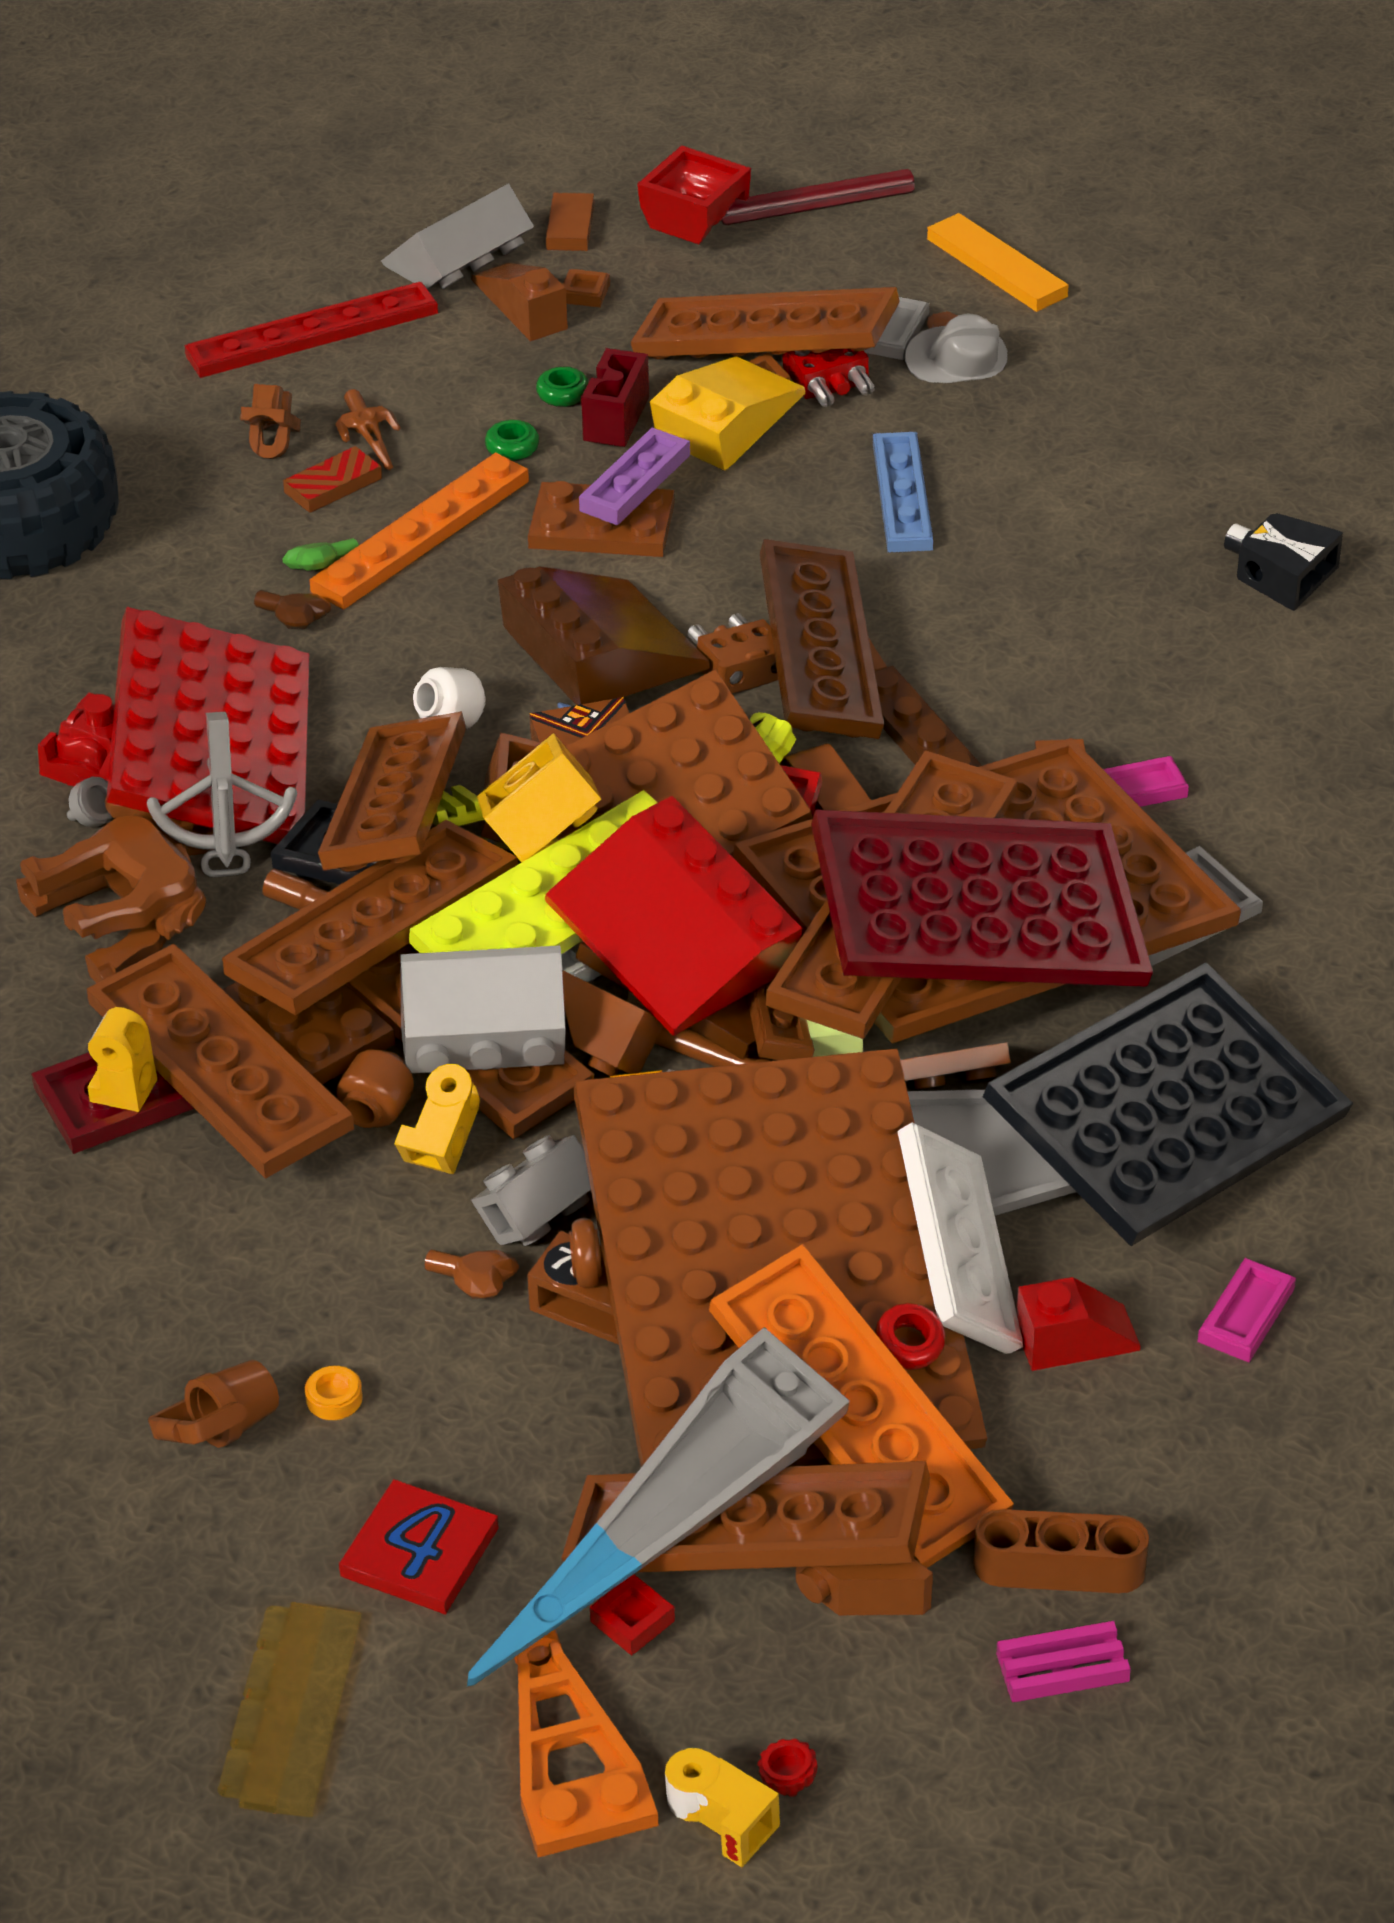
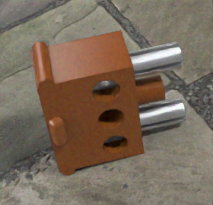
[687,613,778,693]

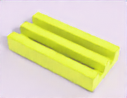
[432,785,485,826]

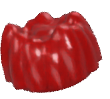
[757,1738,818,1797]

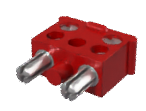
[782,348,875,407]

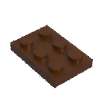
[222,982,395,1084]

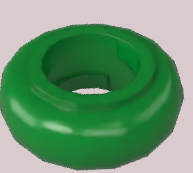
[536,366,589,407]
[485,419,539,461]

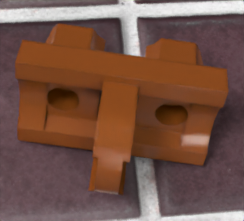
[240,384,301,459]

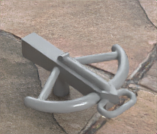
[147,712,297,877]

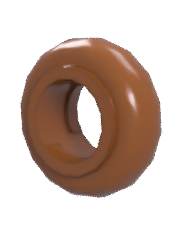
[569,1218,602,1288]

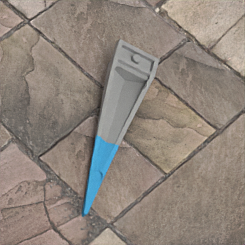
[467,1327,850,1686]

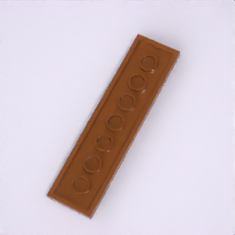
[765,750,1018,1039]

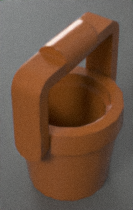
[148,1360,279,1448]

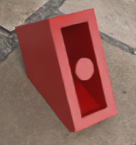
[1017,1277,1141,1371]

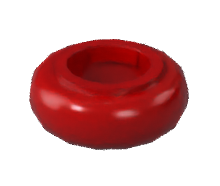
[875,1303,946,1370]

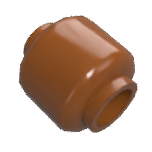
[336,1049,414,1128]

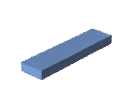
[873,432,933,552]

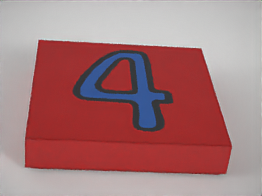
[339,1479,499,1615]

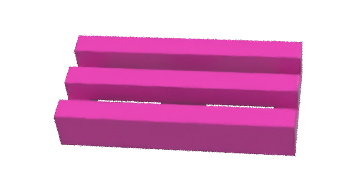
[996,1621,1131,1703]

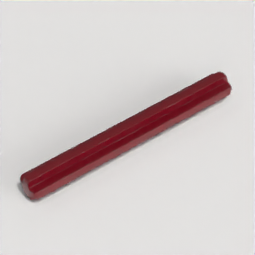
[721,169,915,225]

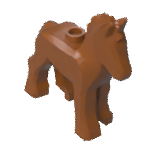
[16,796,206,983]

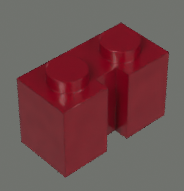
[581,348,649,447]

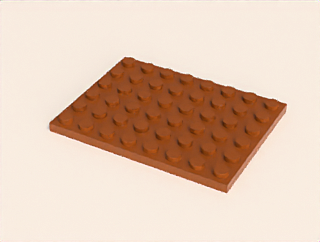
[733,738,1241,1044]
[574,1048,987,1467]

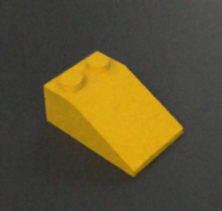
[650,356,805,471]

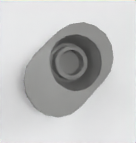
[905,313,1007,383]

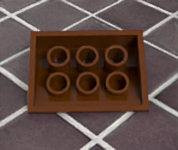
[498,566,710,705]

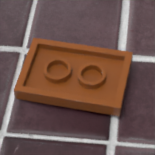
[528,481,675,557]

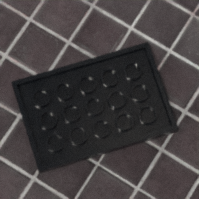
[982,963,1353,1246]

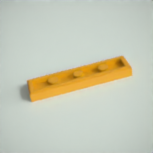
[927,213,1069,312]

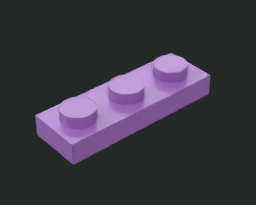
[579,427,690,525]

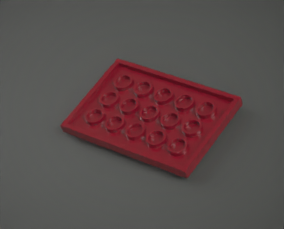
[811,810,1153,987]

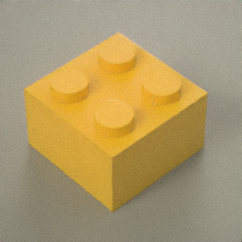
[477,733,601,862]

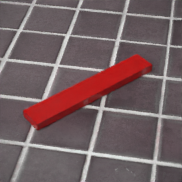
[184,281,438,378]

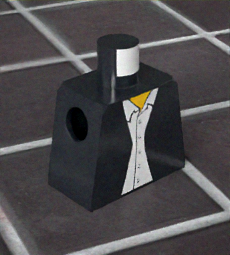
[1224,513,1343,611]

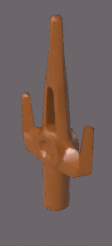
[335,389,401,471]

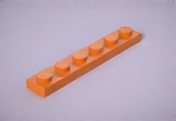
[309,452,529,610]

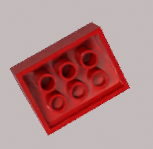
[545,796,803,1036]

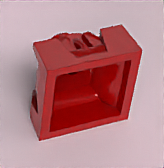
[637,145,751,245]
[38,692,115,787]

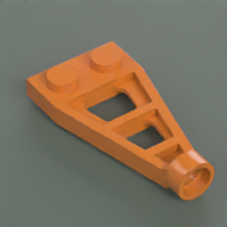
[514,1629,658,1858]

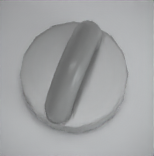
[67,777,114,828]

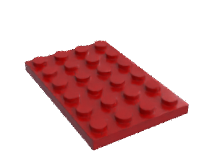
[106,607,309,844]

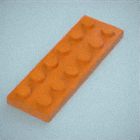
[709,1244,1014,1568]

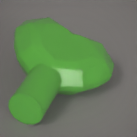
[282,538,359,571]

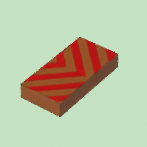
[283,446,382,513]

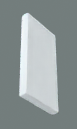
[898,1122,1023,1354]

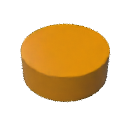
[305,1366,363,1420]

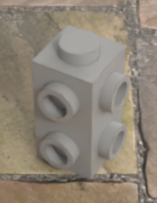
[471,1135,591,1246]

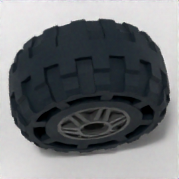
[0,391,119,579]

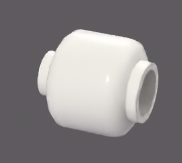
[413,667,486,729]

